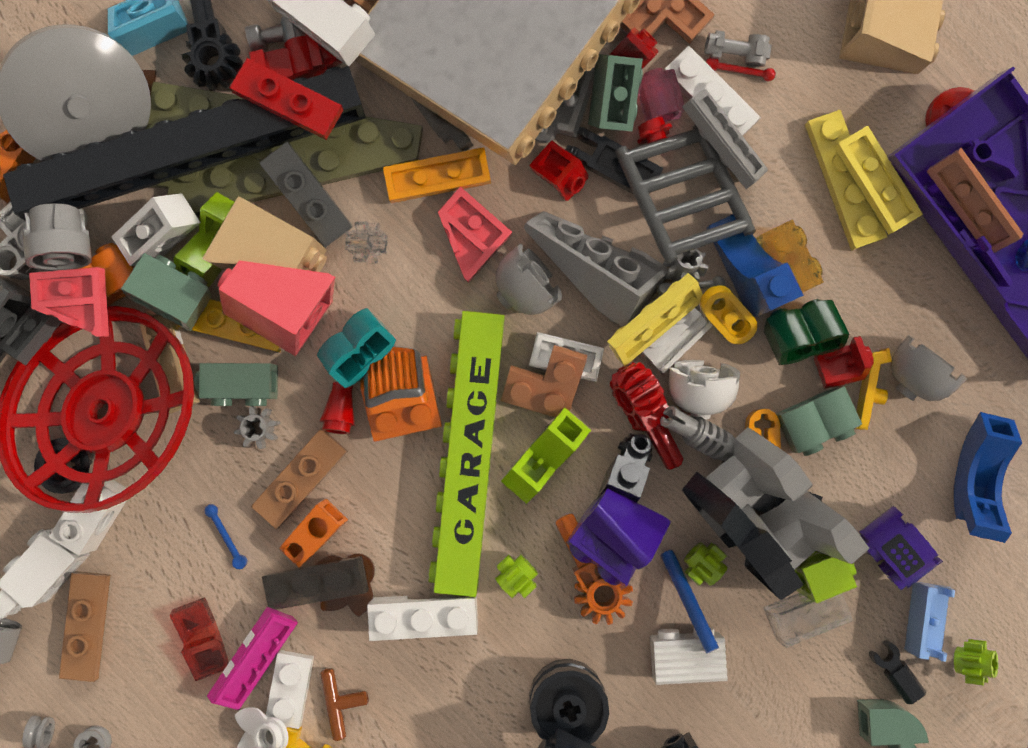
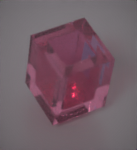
[638,68,684,122]

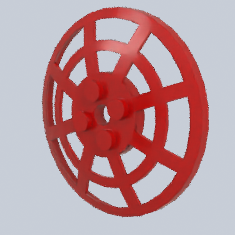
[0,306,194,513]

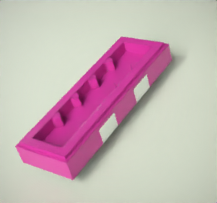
[207,607,298,710]

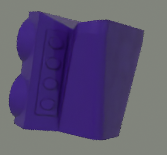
[566,488,671,586]

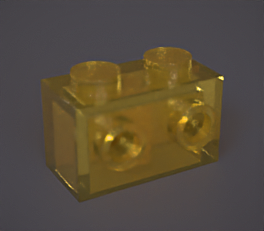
[756,219,824,293]

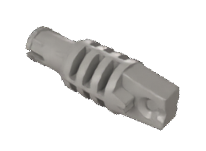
[660,406,735,462]

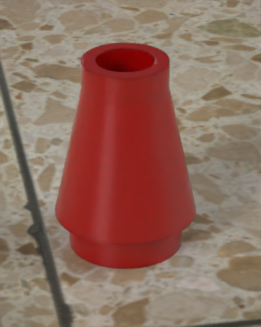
[320,382,355,434]

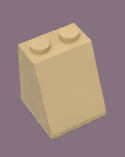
[839,0,945,74]
[202,196,327,272]

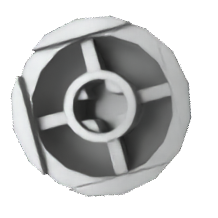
[496,244,562,315]
[891,335,967,401]

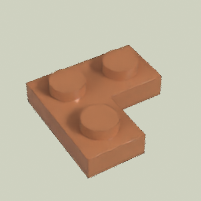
[620,0,715,44]
[501,345,587,418]

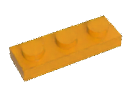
[383,147,491,203]

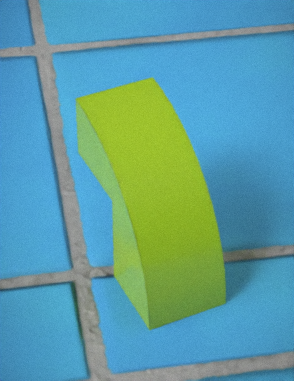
[174,192,234,287]
[501,408,591,504]

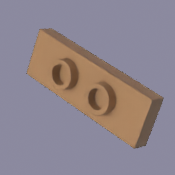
[251,428,348,530]
[59,571,111,682]

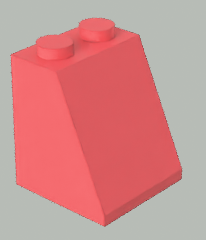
[217,260,335,357]

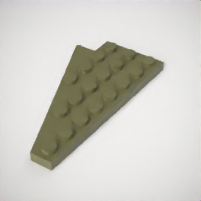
[145,82,423,216]

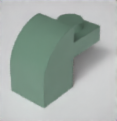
[857,699,929,748]

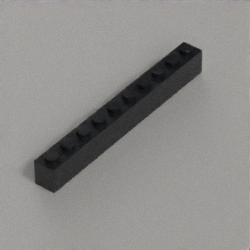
[3,66,366,221]

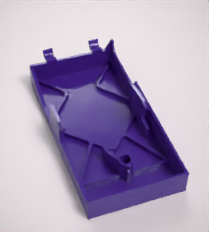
[887,67,1028,359]

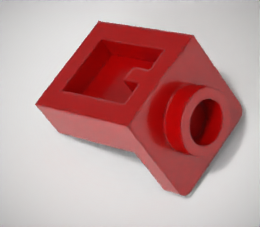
[529,140,589,201]

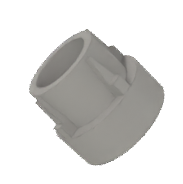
[22,204,92,271]

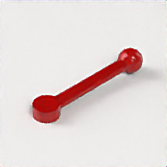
[706,57,776,82]

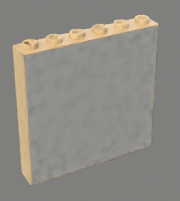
[355,0,640,166]

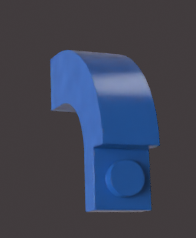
[954,412,1022,543]

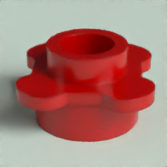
[637,117,672,145]

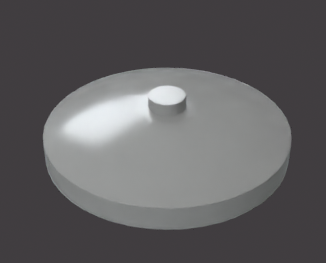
[0,24,151,162]

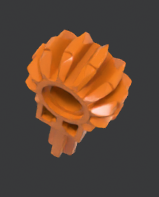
[556,513,633,625]

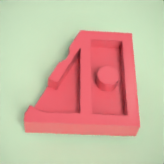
[438,187,512,283]
[29,267,109,337]

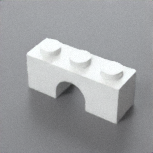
[367,594,478,641]

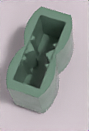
[776,386,862,456]

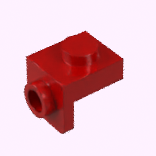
[609,27,659,69]
[813,336,874,389]

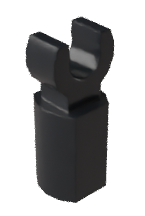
[869,640,926,704]

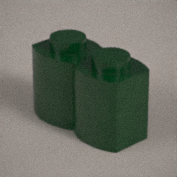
[764,299,850,365]

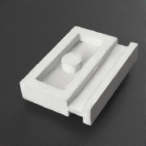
[641,308,713,374]

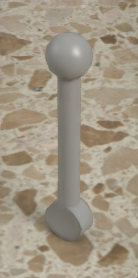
[657,276,725,296]

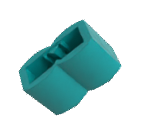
[317,308,396,388]

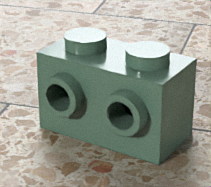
[588,54,643,132]
[121,253,212,331]

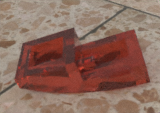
[169,597,229,681]

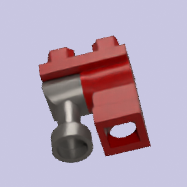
[245,17,343,80]

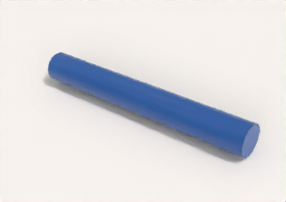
[660,550,719,654]

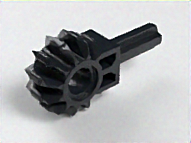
[181,0,243,92]

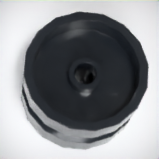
[529,659,609,744]

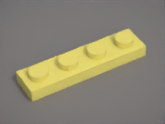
[805,110,888,251]

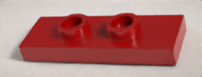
[229,58,343,140]

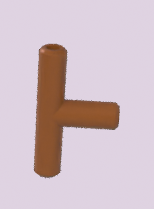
[320,668,369,741]

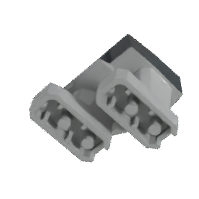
[682,427,869,600]

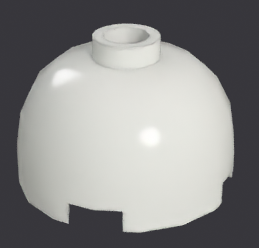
[669,360,740,420]

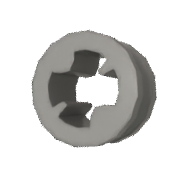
[22,715,55,748]
[73,725,112,748]

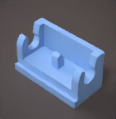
[904,582,955,662]

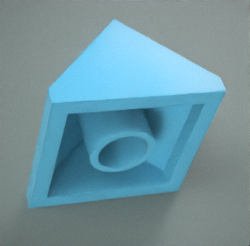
[108,0,189,56]

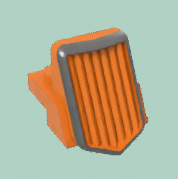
[360,346,442,442]

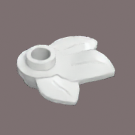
[235,707,288,748]

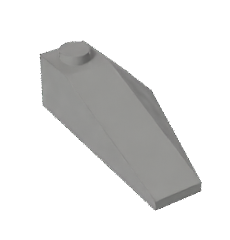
[524,211,669,326]

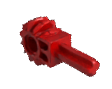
[610,362,684,470]

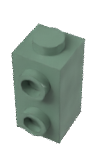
[194,363,278,406]

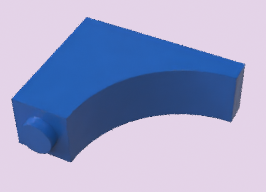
[706,214,804,318]

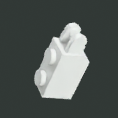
[0,528,90,619]

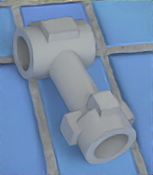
[704,30,772,67]

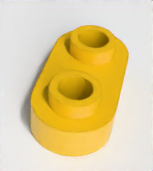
[700,285,757,344]

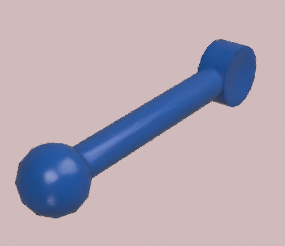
[204,504,248,570]

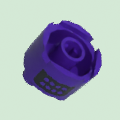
[859,506,943,590]

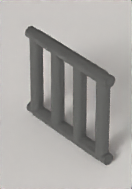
[615,124,756,264]

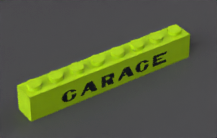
[428,311,505,597]

